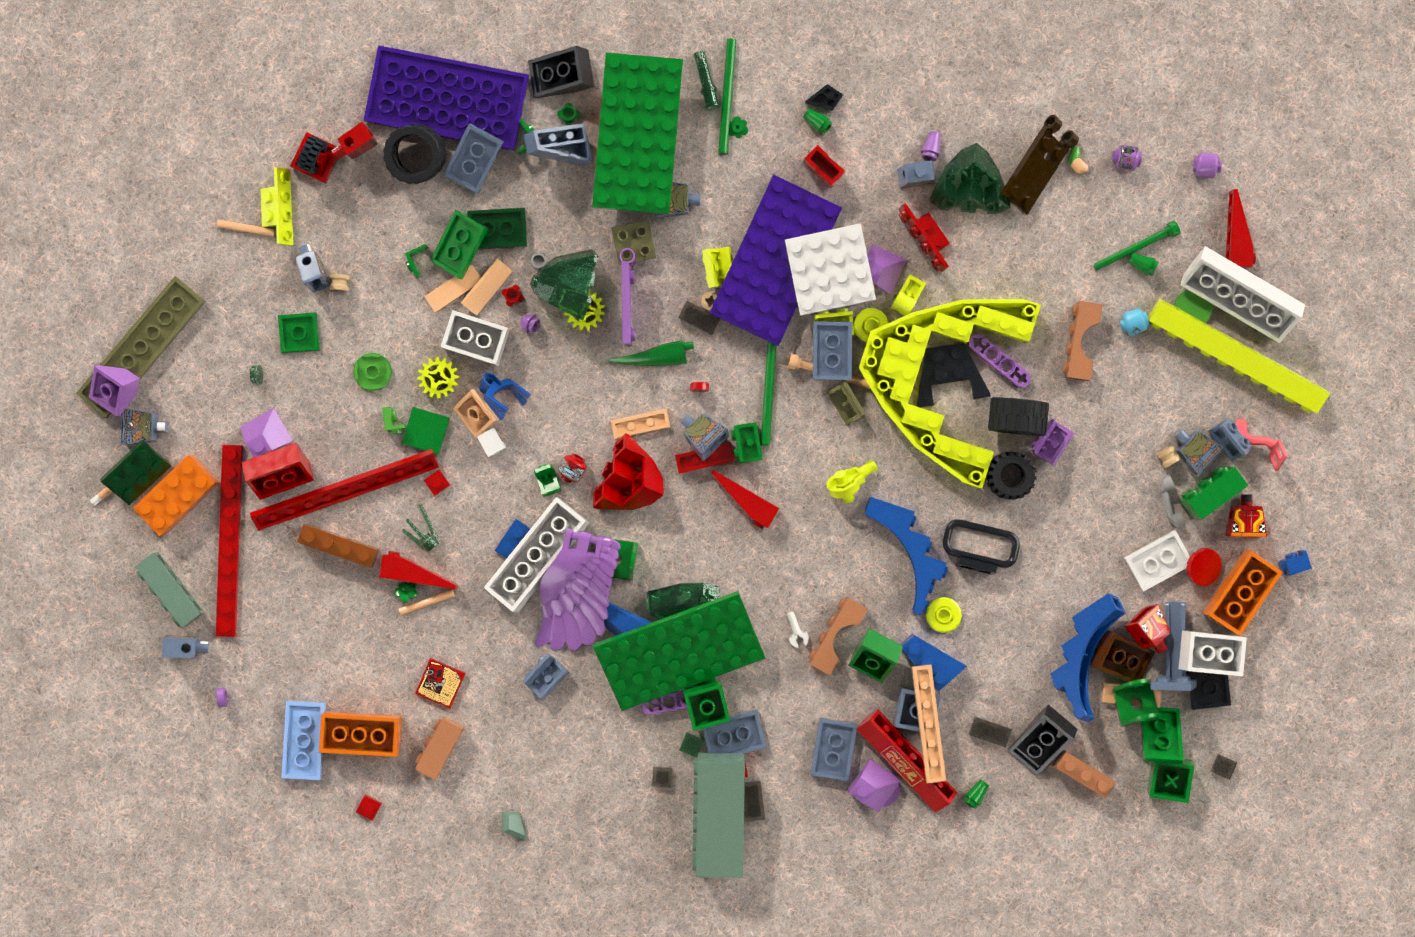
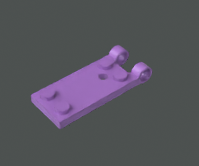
[620,248,636,346]

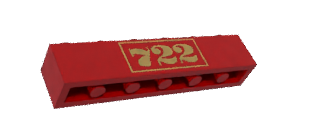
[856,709,958,813]

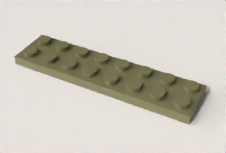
[76,276,206,418]

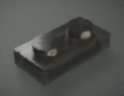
[678,301,720,335]
[969,716,1012,747]
[744,780,765,822]

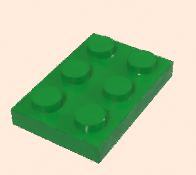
[430,210,488,280]
[1141,707,1184,764]

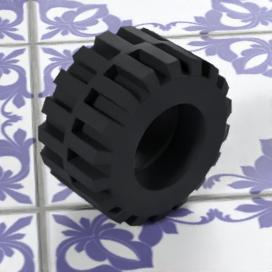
[985,452,1037,500]

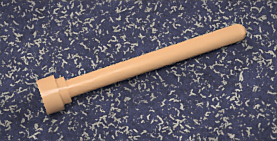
[787,353,871,389]

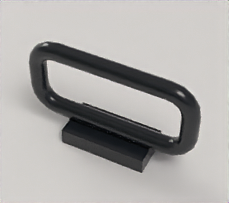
[943,519,1020,575]

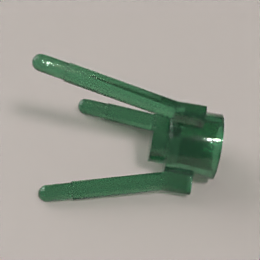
[402,504,439,553]

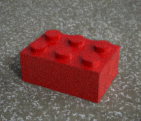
[241,443,314,500]

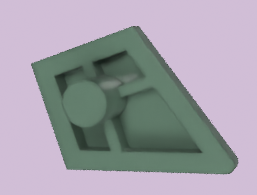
[502,812,527,841]

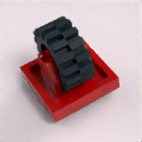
[290,132,337,184]

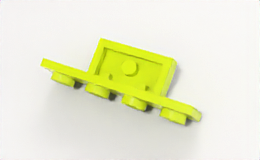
[260,167,293,246]

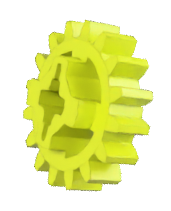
[564,290,606,331]
[417,357,460,399]

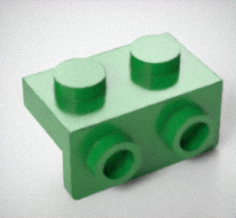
[731,422,763,463]

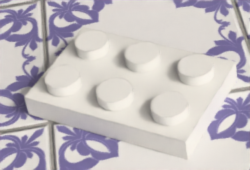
[1123,530,1190,592]

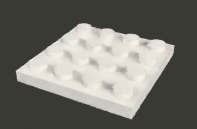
[785,223,876,316]

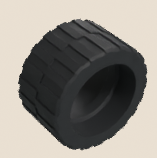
[383,124,446,184]
[988,397,1049,436]

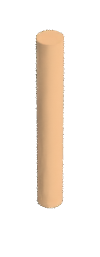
[217,220,276,237]
[399,589,456,616]

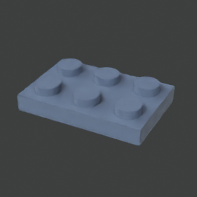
[444,123,504,194]
[813,322,852,380]
[703,709,767,753]
[810,717,858,781]

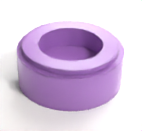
[216,688,228,707]

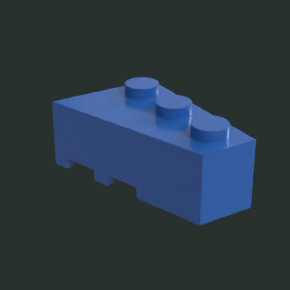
[900,634,967,692]

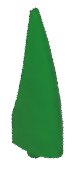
[609,340,694,366]

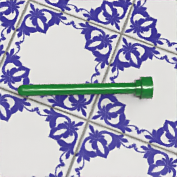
[1094,220,1181,270]

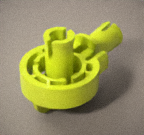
[826,460,878,503]

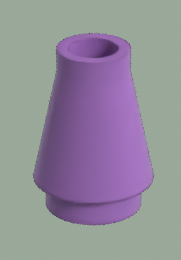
[921,131,941,162]

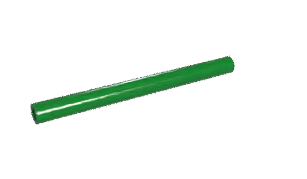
[718,38,737,154]
[760,342,777,445]

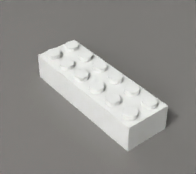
[1180,246,1305,343]
[484,497,590,613]

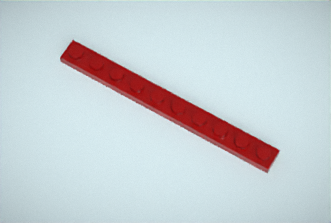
[216,445,243,637]
[250,449,439,531]

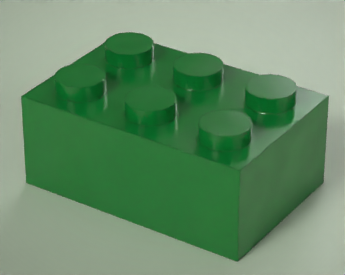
[1179,466,1249,520]

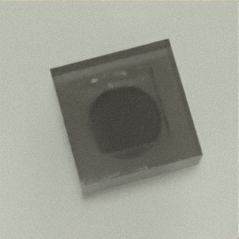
[1211,754,1238,780]
[652,766,672,788]

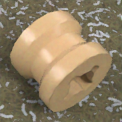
[329,274,350,291]
[701,292,717,312]
[1156,445,1181,468]

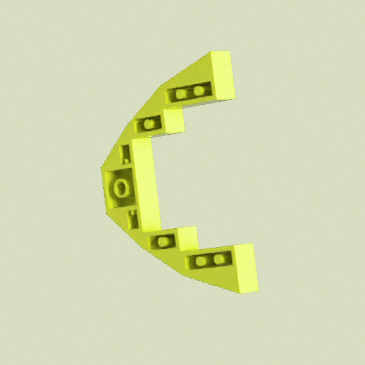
[859,299,1041,489]

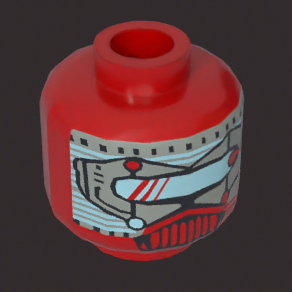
[558,453,587,483]

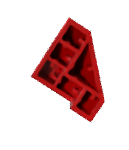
[593,433,664,510]

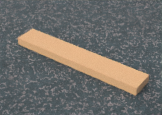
[911,664,946,783]

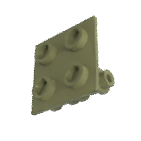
[611,220,656,265]

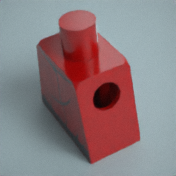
[331,122,378,160]

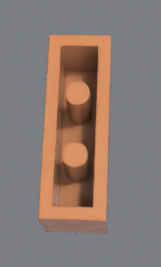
[415,716,465,780]
[1053,750,1115,798]

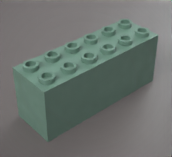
[692,753,745,878]

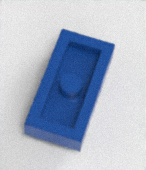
[494,519,531,559]

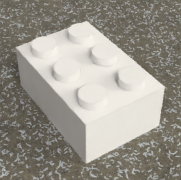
[441,310,510,366]
[1179,631,1247,676]

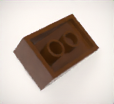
[1090,630,1155,682]

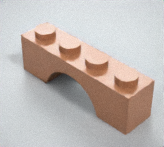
[1062,301,1103,381]
[808,597,868,676]

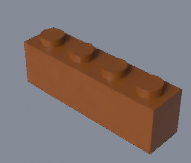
[297,524,380,568]

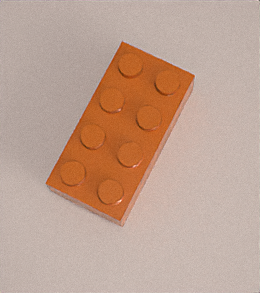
[133,455,220,536]
[1202,550,1283,636]
[319,711,402,757]

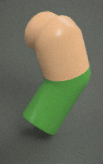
[1069,147,1089,174]

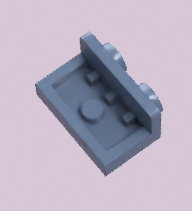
[1208,417,1252,461]
[522,654,570,701]

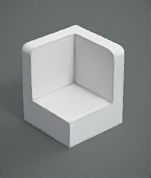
[477,428,507,457]

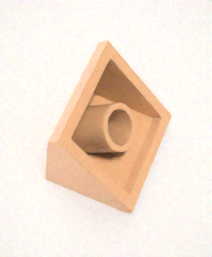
[453,389,499,438]

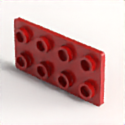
[898,203,950,273]

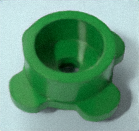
[557,103,580,126]

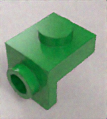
[534,464,561,497]

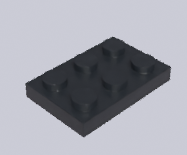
[1187,671,1231,710]

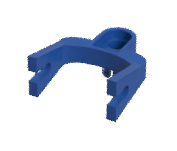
[479,373,531,421]

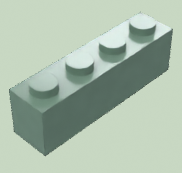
[135,552,205,628]

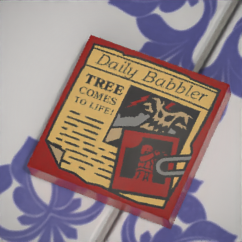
[415,658,466,709]

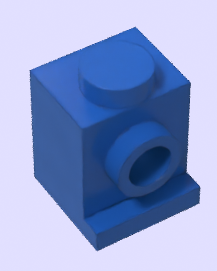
[1278,550,1312,576]

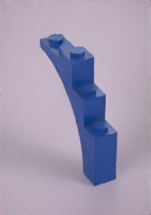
[864,497,948,615]
[1050,593,1126,723]

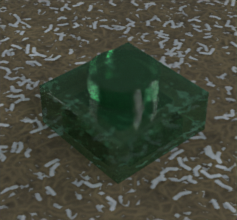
[679,732,704,757]

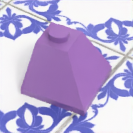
[867,244,907,294]
[89,365,140,417]
[241,408,293,457]
[848,758,901,812]

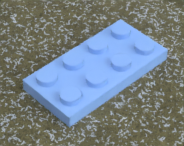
[281,700,326,780]

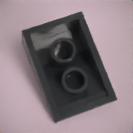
[528,46,594,98]
[1008,704,1078,776]

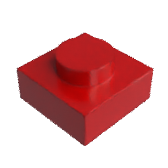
[424,469,450,496]
[356,794,382,821]

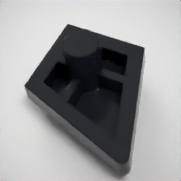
[805,84,843,111]

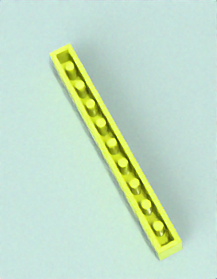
[1148,298,1330,413]

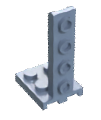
[1151,602,1197,691]

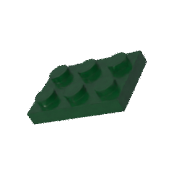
[467,208,528,249]
[100,440,171,505]

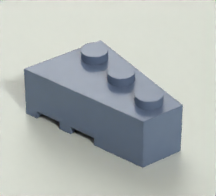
[524,123,593,165]

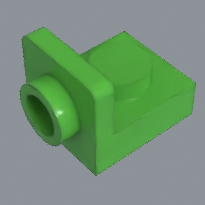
[382,407,406,434]

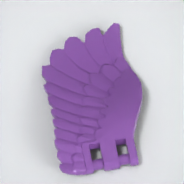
[535,528,621,651]

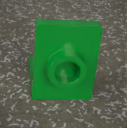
[517,119,535,156]
[405,244,429,279]

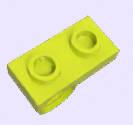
[890,274,927,316]

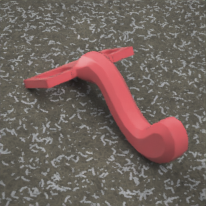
[1235,419,1287,472]

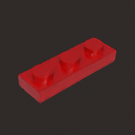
[675,442,735,474]

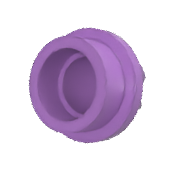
[520,314,540,333]

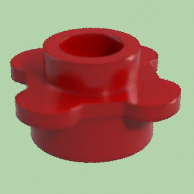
[502,284,524,307]

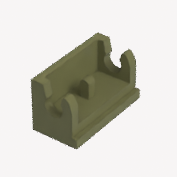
[827,381,866,425]

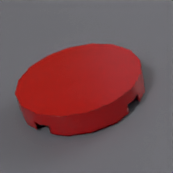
[1186,548,1222,586]

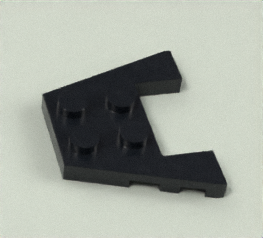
[916,343,991,408]

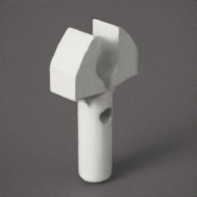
[787,612,809,648]

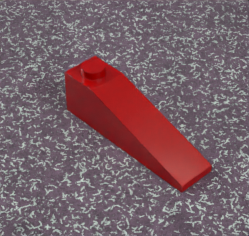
[1225,189,1256,269]
[711,470,780,529]
[379,551,458,589]

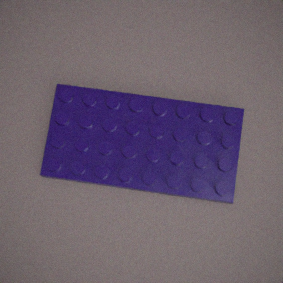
[363,45,529,151]
[709,174,842,346]

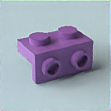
[1031,419,1074,466]

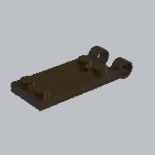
[1000,115,1079,215]

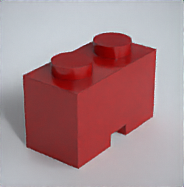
[803,145,845,189]

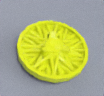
[853,308,889,343]
[926,597,962,633]

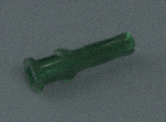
[693,51,721,111]

